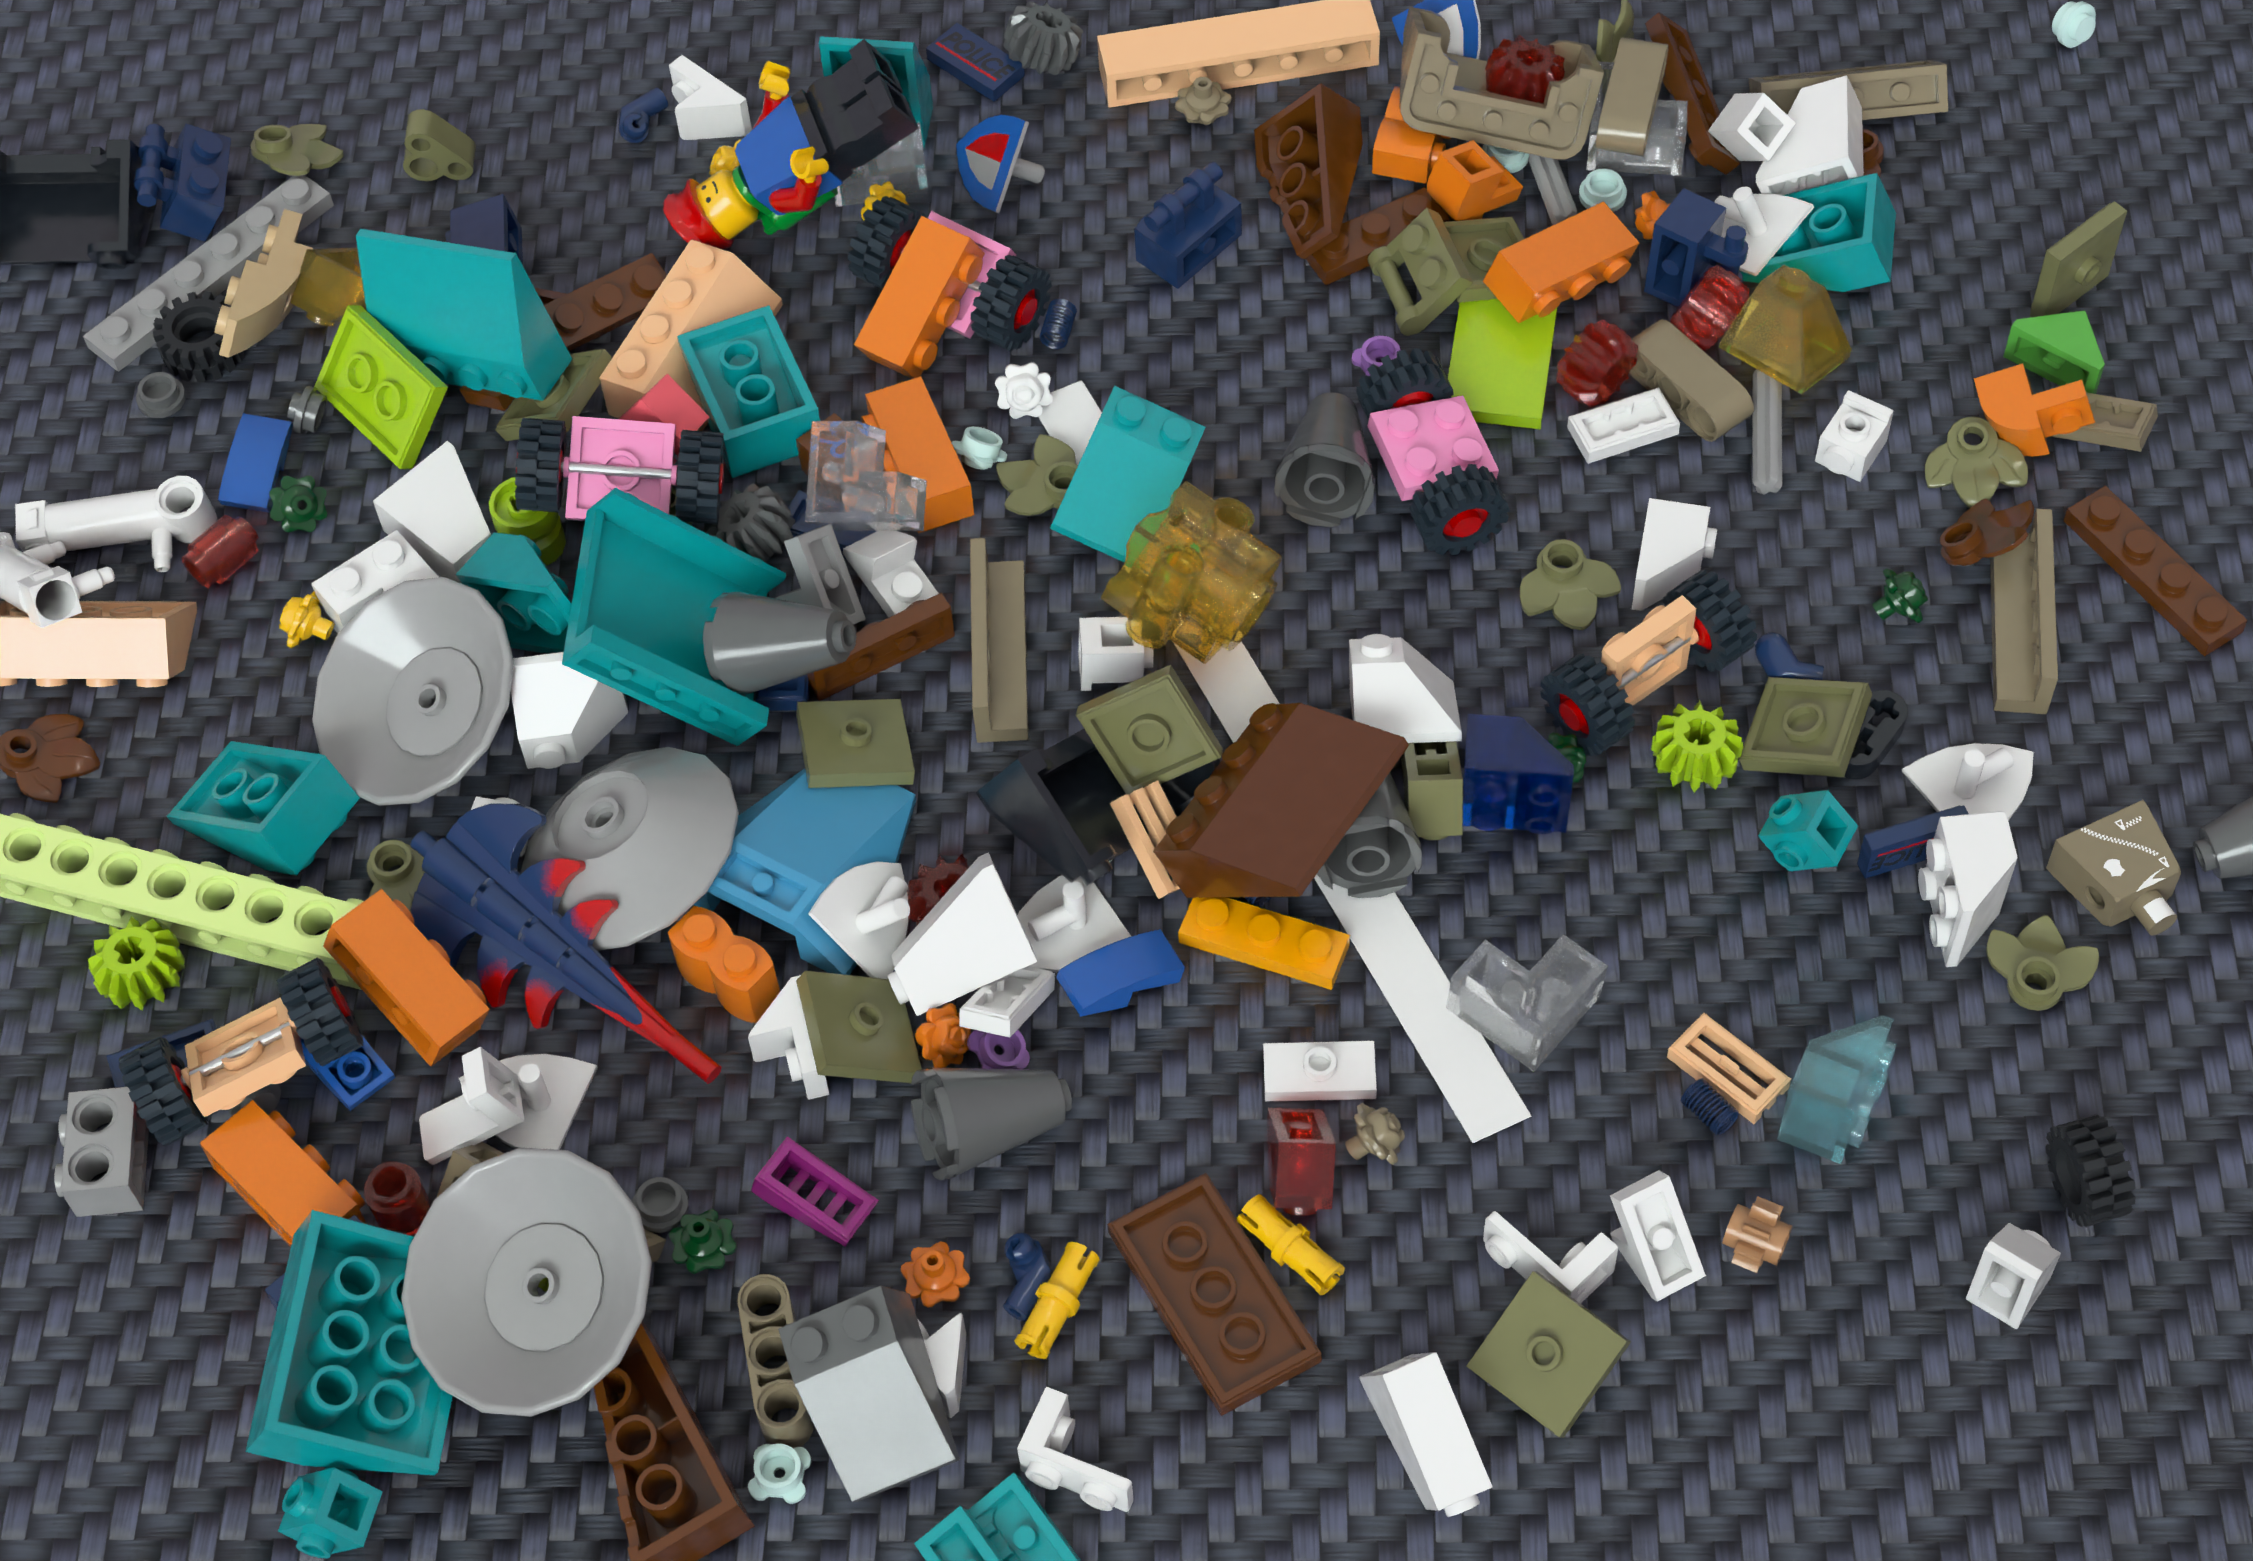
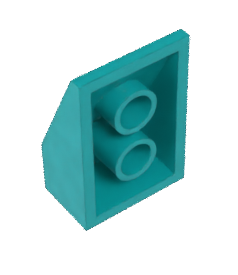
[819,36,933,148]
[1739,173,1896,292]
[677,305,821,478]
[1050,385,1206,570]
[455,532,572,654]
[166,741,360,876]

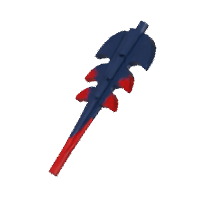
[410,803,722,1084]

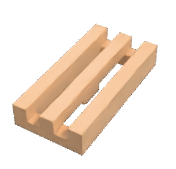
[1110,781,1180,899]
[1667,1013,1791,1124]

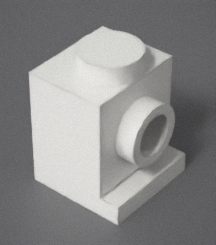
[1815,390,1894,482]
[1078,616,1153,691]

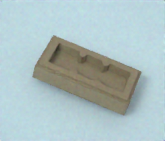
[2052,392,2158,452]

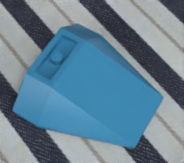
[694,768,916,975]

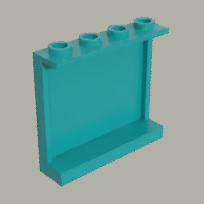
[562,488,786,746]

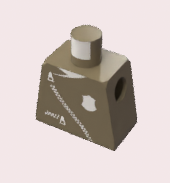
[2046,800,2181,936]

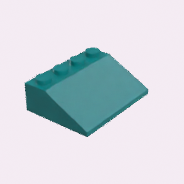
[356,229,572,401]
[245,1210,453,1476]

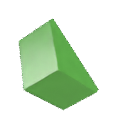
[2003,310,2105,394]

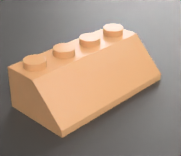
[599,240,783,431]
[0,601,197,687]

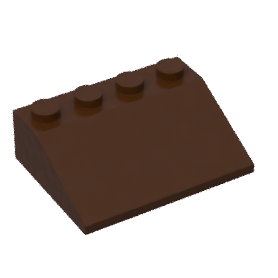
[1153,703,1409,898]

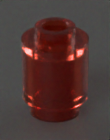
[181,515,259,588]
[364,1161,431,1236]

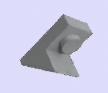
[776,524,866,625]

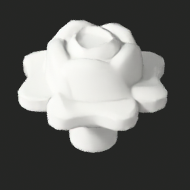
[995,362,1053,419]

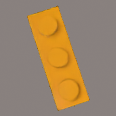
[1178,897,1350,990]

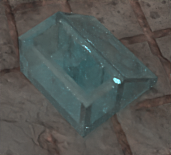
[1777,1015,1898,1164]

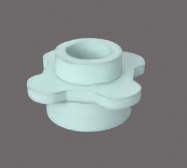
[951,426,1007,470]
[748,1444,811,1504]

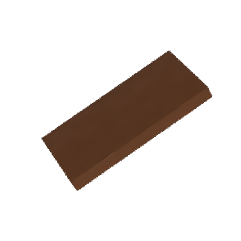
[1107,1173,1322,1416]

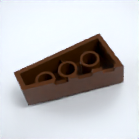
[593,1321,755,1561]

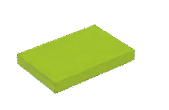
[1448,299,1557,429]
[314,305,448,469]

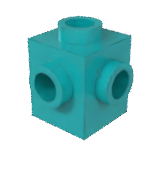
[1758,790,1858,872]
[278,1467,383,1558]

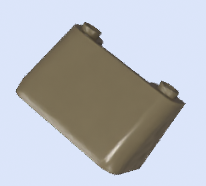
[1399,6,1604,160]

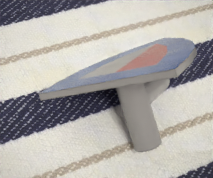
[956,115,1045,213]

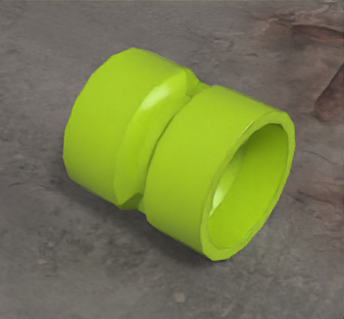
[489,477,566,566]

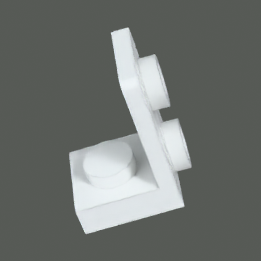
[419,1047,524,1165]
[1483,1211,1618,1304]
[1017,1387,1134,1512]

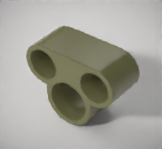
[403,109,476,181]

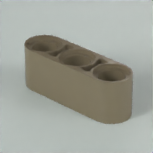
[1595,37,1669,156]
[1619,319,1754,442]
[738,1274,813,1449]

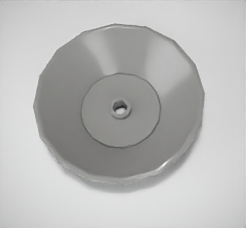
[312,577,514,806]
[520,747,739,951]
[401,1148,652,1417]

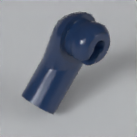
[618,87,668,143]
[1755,632,1824,680]
[1003,1233,1052,1321]

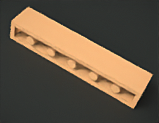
[1097,0,1380,108]

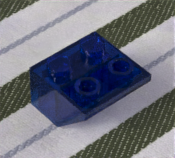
[1463,714,1574,834]

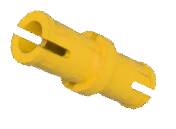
[1237,1194,1345,1295]
[1014,1241,1100,1359]

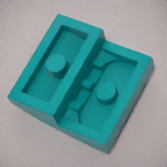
[914,1472,1081,1561]

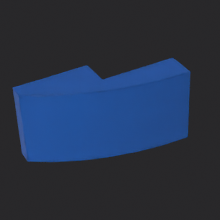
[218,413,293,513]
[1056,929,1185,1017]
[300,1035,395,1111]

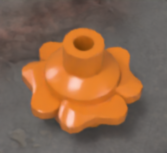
[1635,190,1671,240]
[915,1003,971,1068]
[900,1241,970,1308]

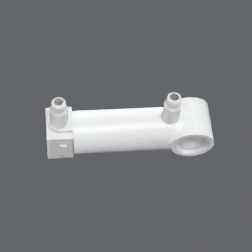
[15,476,217,572]
[0,532,115,628]

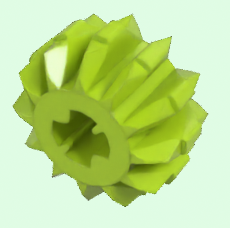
[1651,700,1743,793]
[88,916,185,1011]

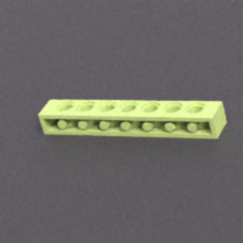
[0,813,364,990]

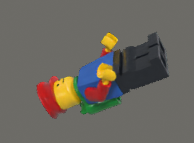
[663,39,919,250]

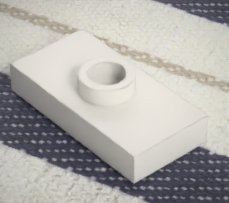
[1567,387,1680,464]
[959,966,1055,1038]
[1263,1041,1377,1102]

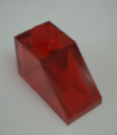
[1267,1108,1336,1216]

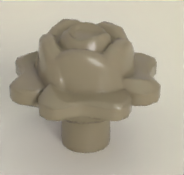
[1175,77,1232,125]
[1345,1103,1405,1165]

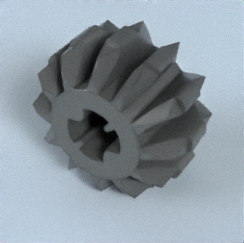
[1003,1,1083,75]
[707,483,795,564]

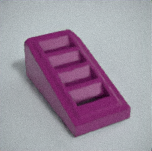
[751,1136,879,1247]

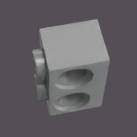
[54,1087,149,1217]

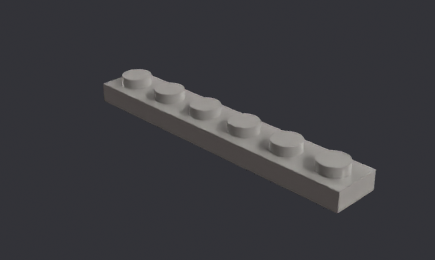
[83,175,334,372]

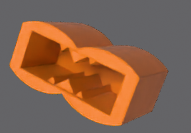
[1372,86,1452,184]
[668,906,780,1023]

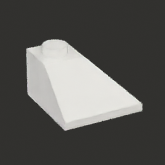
[1349,634,1462,743]
[511,652,628,769]

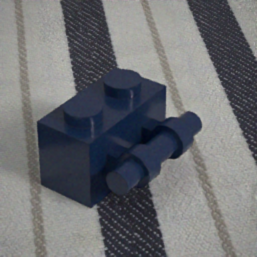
[134,123,231,242]
[1134,162,1242,289]
[1644,188,1749,311]

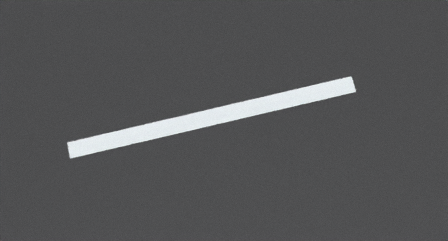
[1039,380,1532,1143]

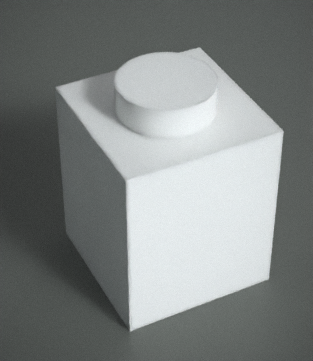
[1708,93,1796,161]

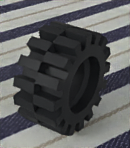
[152,291,248,383]
[2046,1115,2136,1227]

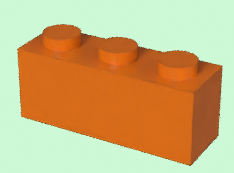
[1483,201,1639,323]
[854,216,985,379]
[861,376,974,534]
[323,888,490,1067]
[200,1100,367,1247]

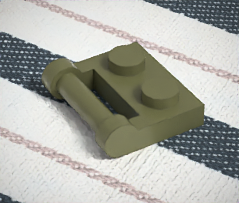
[1367,207,1473,336]

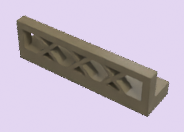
[1749,60,1948,120]
[1990,509,2058,714]
[970,538,1029,743]

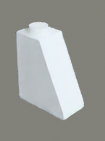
[1756,75,1864,195]
[373,441,491,584]
[887,852,1037,1016]
[1359,1352,1492,1517]

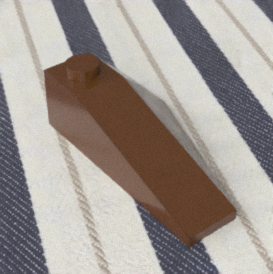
[1254,83,1363,259]

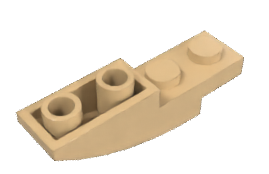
[214,209,313,358]

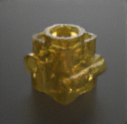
[1101,481,1283,664]

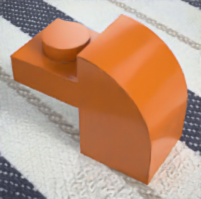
[1427,140,1524,221]
[1974,363,2095,457]

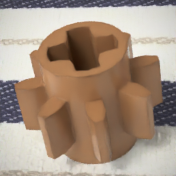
[1722,1196,1793,1273]

